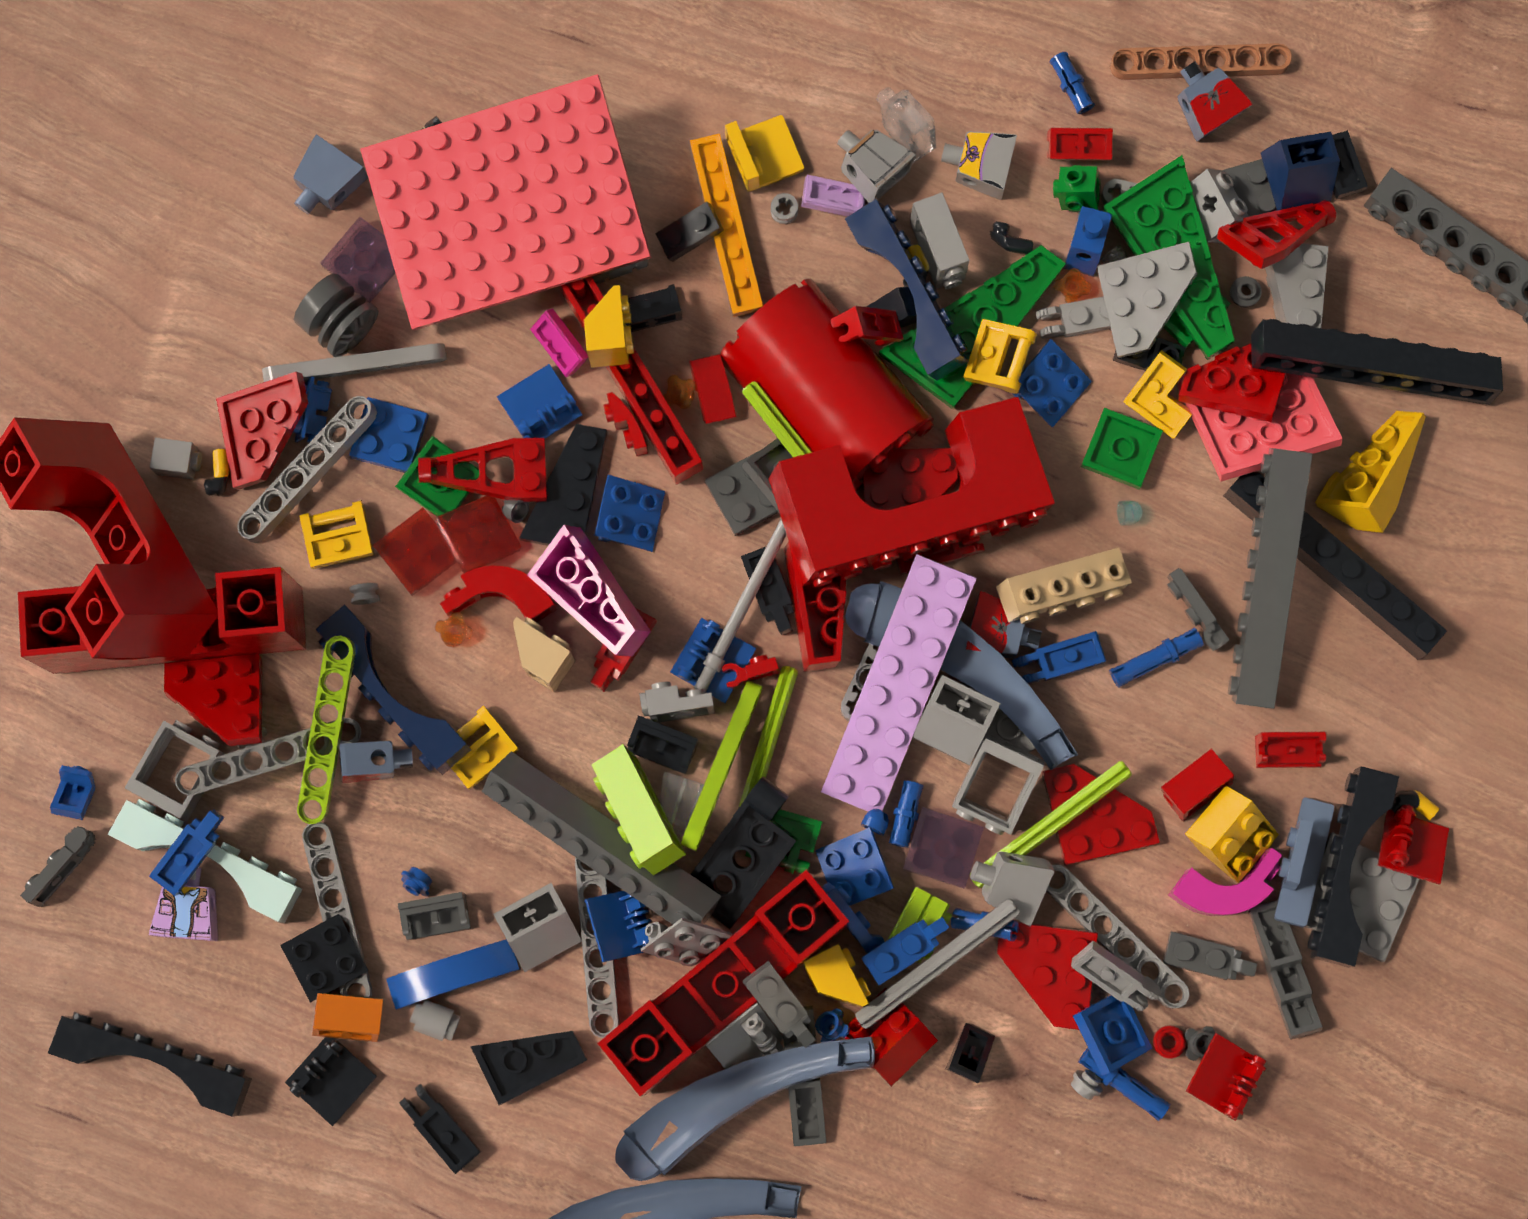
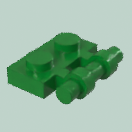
[745,809,822,874]

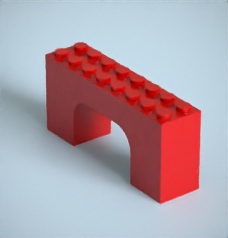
[768,397,1055,587]
[0,417,218,659]
[18,567,307,674]
[597,869,850,1097]

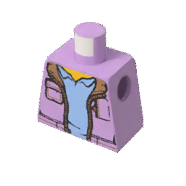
[149,867,218,941]

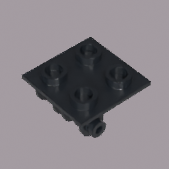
[280,914,369,1003]
[285,1037,377,1126]

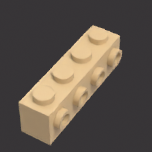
[996,548,1132,624]

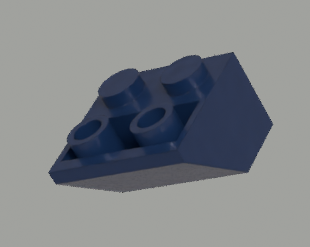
[1260,131,1340,211]

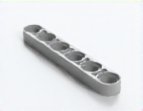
[262,343,447,382]
[237,396,377,543]
[175,718,361,795]
[302,822,373,998]
[575,857,619,1038]
[1046,865,1189,1009]

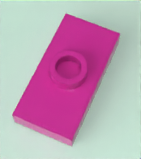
[530,308,589,378]

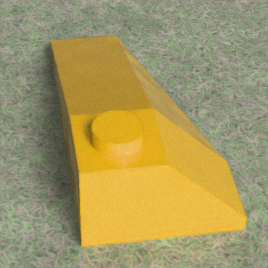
[1315,411,1426,533]

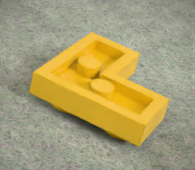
[1123,351,1192,439]

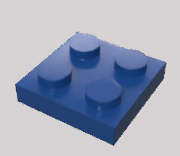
[349,397,429,473]
[1072,995,1153,1076]

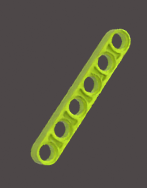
[297,636,356,824]
[681,681,763,851]

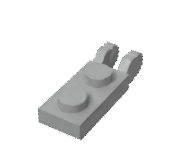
[1036,296,1111,339]
[1071,941,1162,1011]

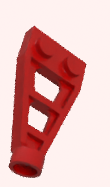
[1217,200,1336,269]
[418,438,547,502]

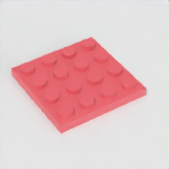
[1176,373,1343,482]

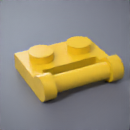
[963,319,1037,394]
[300,500,374,569]
[451,705,519,790]

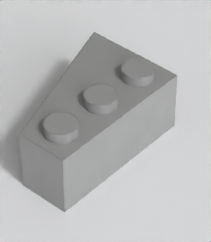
[1265,240,1329,328]

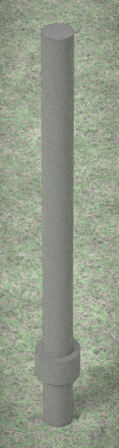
[694,519,787,693]

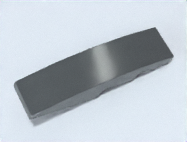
[1249,900,1323,1040]
[783,1005,826,1146]

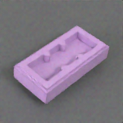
[801,174,865,217]

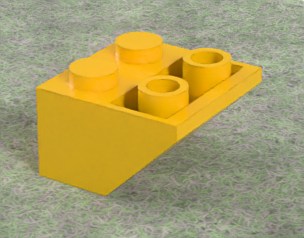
[584,285,634,368]
[1185,786,1279,883]
[803,944,871,1007]

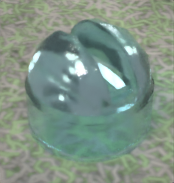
[1117,500,1143,526]

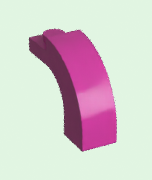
[1168,848,1282,916]

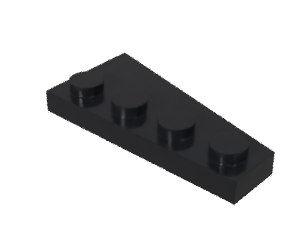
[519,424,608,546]

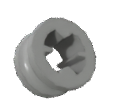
[771,193,798,224]
[350,583,380,605]

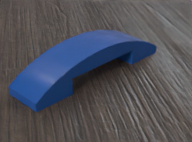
[387,939,520,1010]

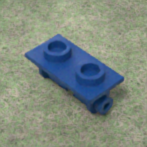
[293,376,332,443]

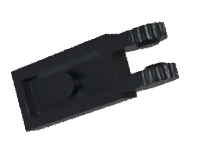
[399,1084,482,1174]

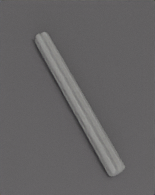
[855,899,1020,1029]

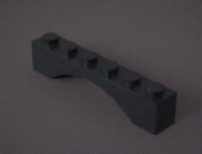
[1308,766,1399,968]
[48,1012,252,1117]

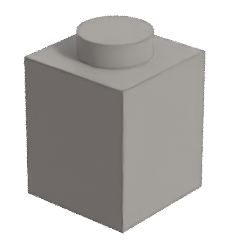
[150,438,202,480]

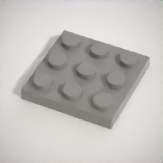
[1306,832,1419,962]

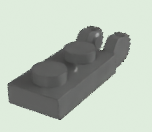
[20,826,96,907]

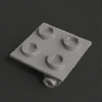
[641,918,732,966]
[705,1003,784,1069]

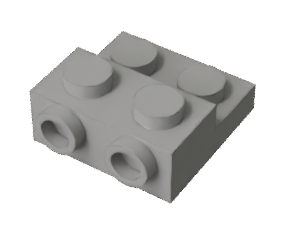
[639,682,715,723]

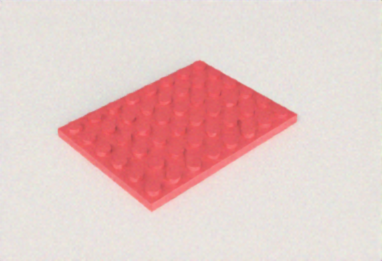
[360,74,652,330]

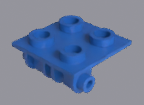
[1012,339,1092,428]
[496,364,583,438]
[594,475,665,552]
[670,618,757,703]
[815,827,894,906]
[585,891,652,963]

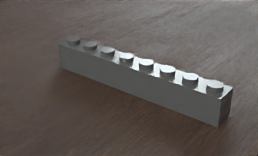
[1228,448,1313,709]
[482,751,721,924]

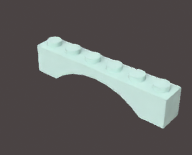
[108,799,302,923]

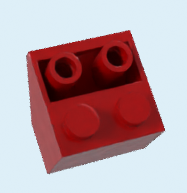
[844,987,938,1087]

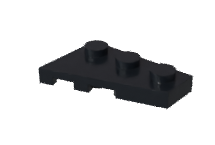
[470,1031,588,1105]

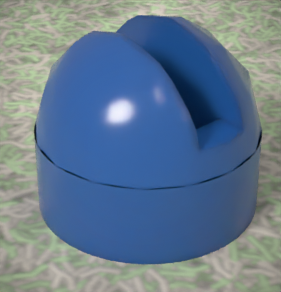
[861,809,889,836]

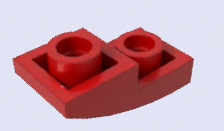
[689,354,736,424]
[603,392,648,457]

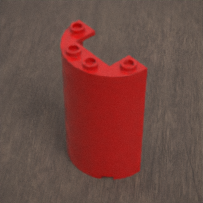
[720,279,934,491]

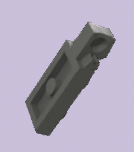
[1167,568,1229,652]
[1163,931,1257,980]
[743,961,815,1048]

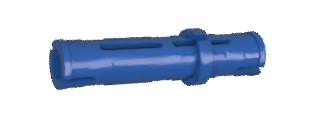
[1109,627,1204,688]
[1078,1048,1171,1121]

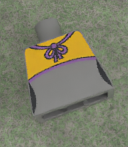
[941,131,1017,200]

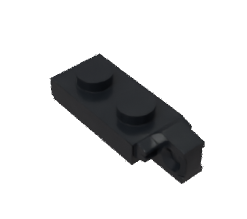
[741,547,794,635]

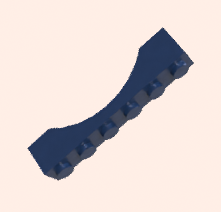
[845,199,969,381]
[316,604,471,775]

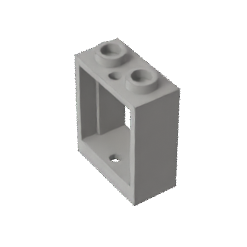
[910,193,970,289]
[125,720,225,821]
[952,733,1044,835]

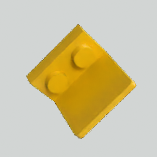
[725,115,804,192]

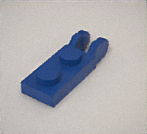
[1012,631,1106,685]

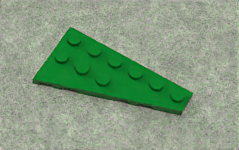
[1104,155,1235,360]
[879,245,1066,410]

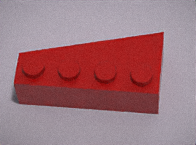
[784,541,846,672]

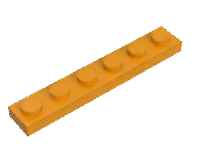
[690,133,763,317]

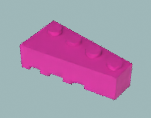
[527,525,651,656]

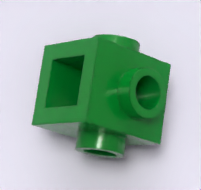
[1053,165,1101,212]

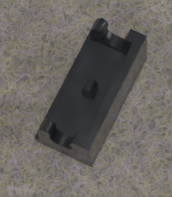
[626,284,682,332]
[627,715,699,775]

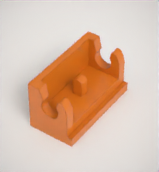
[312,993,383,1042]

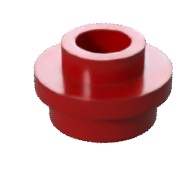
[1153,1026,1186,1059]

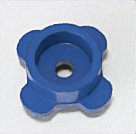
[401,867,432,897]
[815,1008,850,1043]

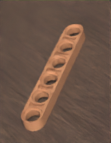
[1110,43,1292,80]

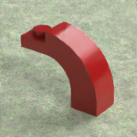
[440,565,557,623]

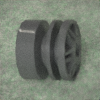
[294,273,379,357]

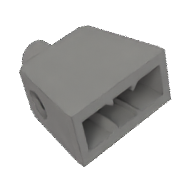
[970,851,1054,926]

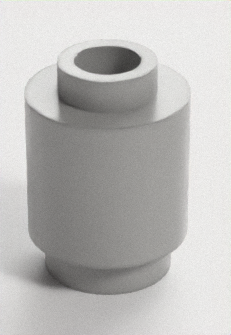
[410,1000,461,1041]

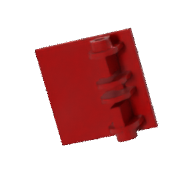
[1377,805,1449,885]
[1186,1033,1266,1121]

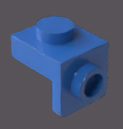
[50,765,96,820]

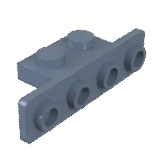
[1274,797,1334,928]

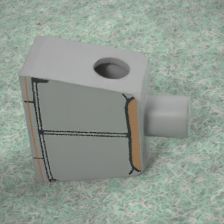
[837,130,916,203]

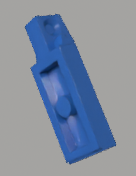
[149,809,225,896]
[821,882,885,954]
[861,917,949,986]

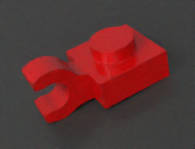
[721,655,779,689]

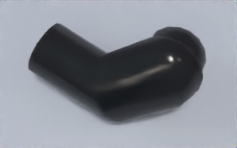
[990,221,1033,255]

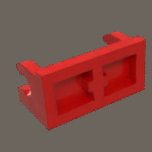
[1047,128,1113,160]
[831,306,904,346]
[1255,732,1326,768]
[1161,748,1234,822]

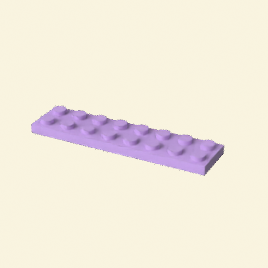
[821,554,977,811]

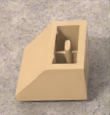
[513,617,575,692]

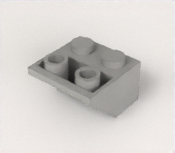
[912,675,1001,766]
[493,883,582,972]

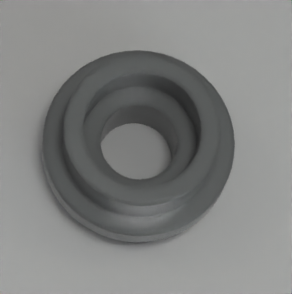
[1230,276,1262,308]

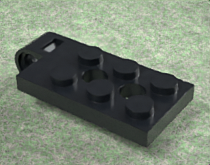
[690,776,798,929]

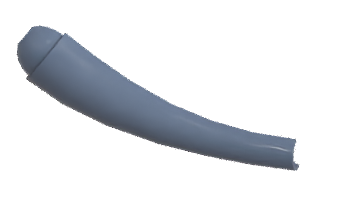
[845,581,1078,770]
[615,1037,875,1181]
[549,1178,802,1219]

